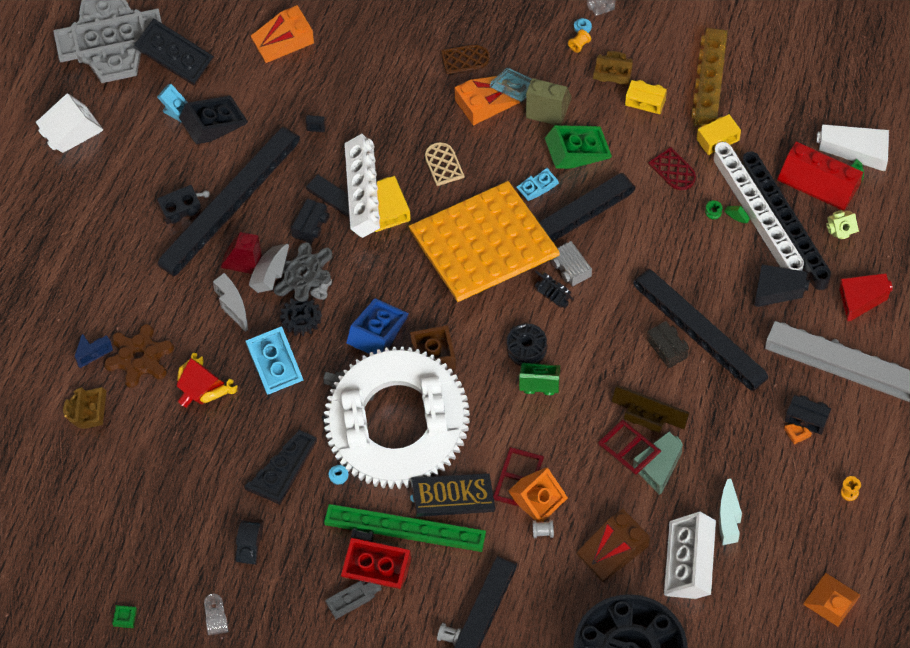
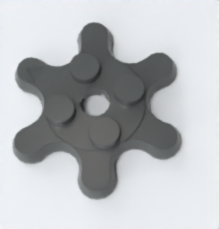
[274,242,333,302]

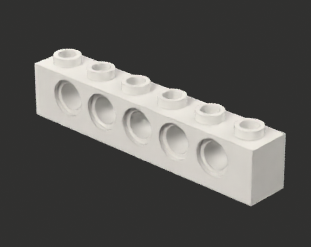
[345,134,380,238]

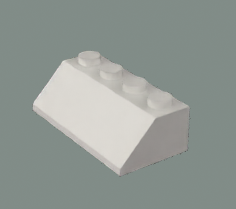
[664,512,716,599]

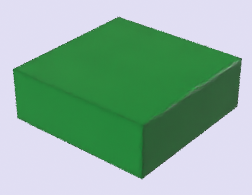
[112,605,137,628]

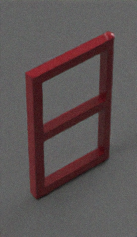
[598,420,661,475]
[493,447,544,507]

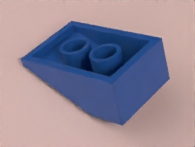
[347,298,409,355]

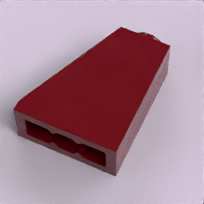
[221,232,262,274]

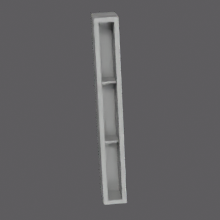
[765,321,910,402]

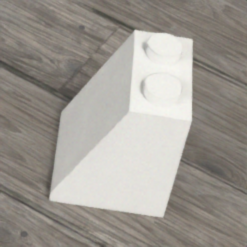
[36,93,103,153]

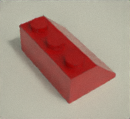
[341,538,412,589]

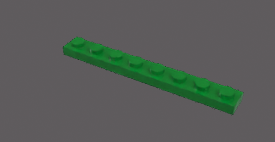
[324,504,486,552]

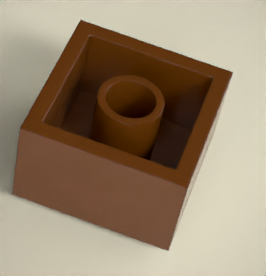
[410,325,456,370]

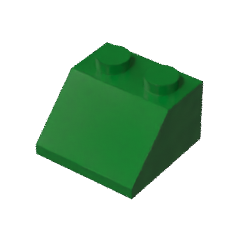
[519,363,561,395]

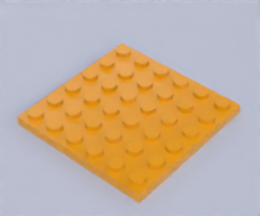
[409,181,560,302]

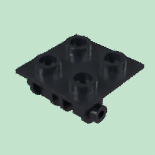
[535,271,574,308]

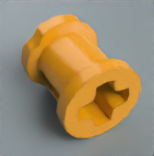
[568,29,591,53]
[841,476,861,501]

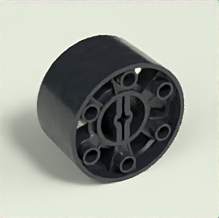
[573,594,688,648]

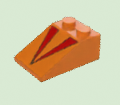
[251,5,314,63]
[455,75,520,126]

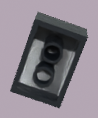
[179,95,248,144]

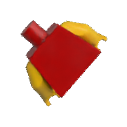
[176,353,238,408]

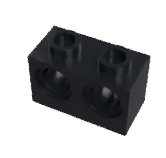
[157,185,201,224]

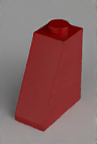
[839,273,892,321]

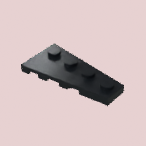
[245,430,317,505]

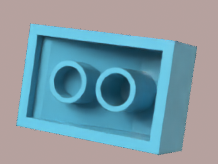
[245,327,303,395]

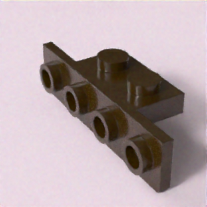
[612,385,690,433]

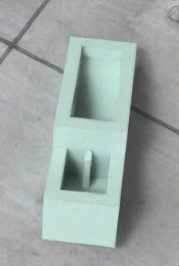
[719,479,742,545]

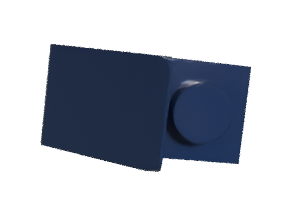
[75,334,113,368]

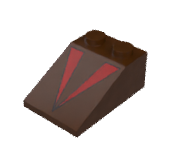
[577,509,650,582]

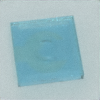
[490,68,531,102]

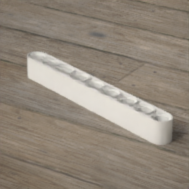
[714,142,804,271]

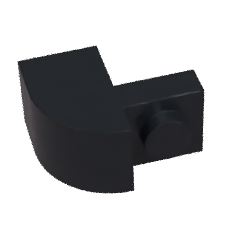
[236,517,264,565]

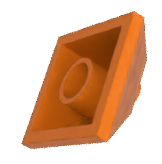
[508,467,568,522]
[803,573,860,627]

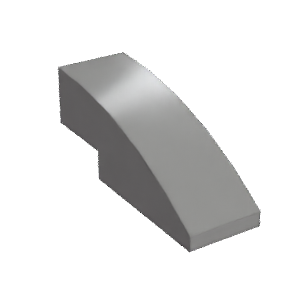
[249,244,289,293]
[213,273,248,332]

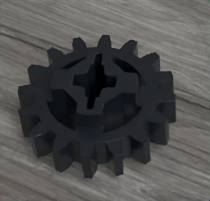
[280,298,322,336]

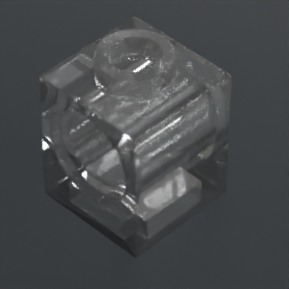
[587,0,615,16]

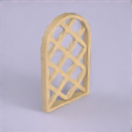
[425,142,465,186]

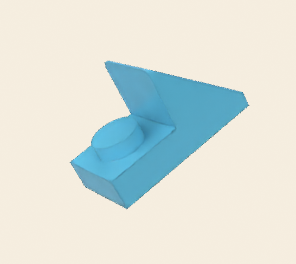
[157,84,188,122]

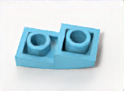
[517,168,559,201]

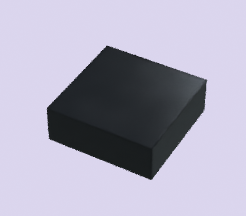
[306,115,326,132]

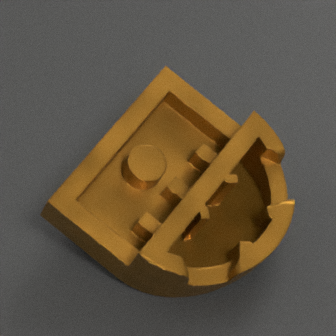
[593,51,633,84]
[63,387,107,429]

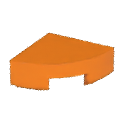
[784,424,812,444]

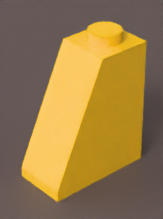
[375,176,410,232]

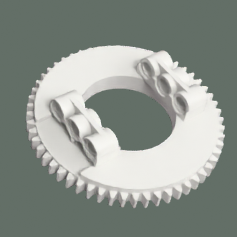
[324,347,470,489]

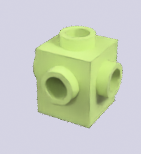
[827,211,859,239]

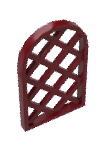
[648,147,696,190]

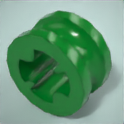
[705,201,723,219]

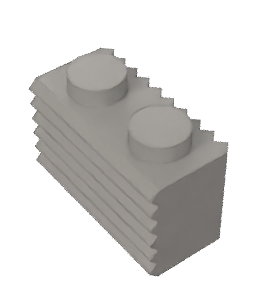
[551,241,592,287]

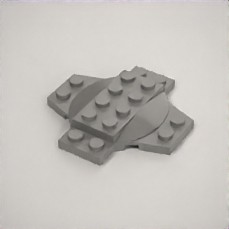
[53,0,162,83]

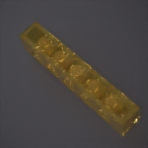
[692,28,728,127]

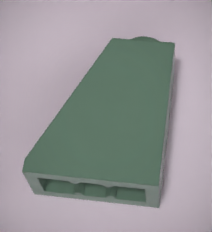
[633,431,683,495]

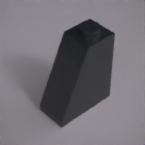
[755,264,810,307]

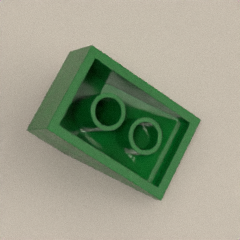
[545,125,612,169]

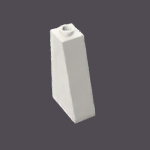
[816,125,889,171]

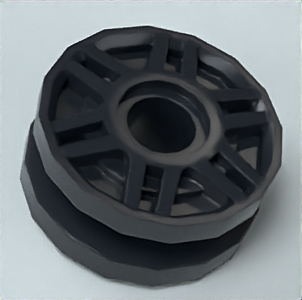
[507,323,547,366]

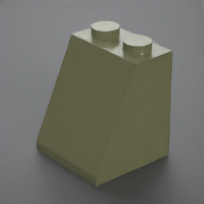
[526,78,572,126]

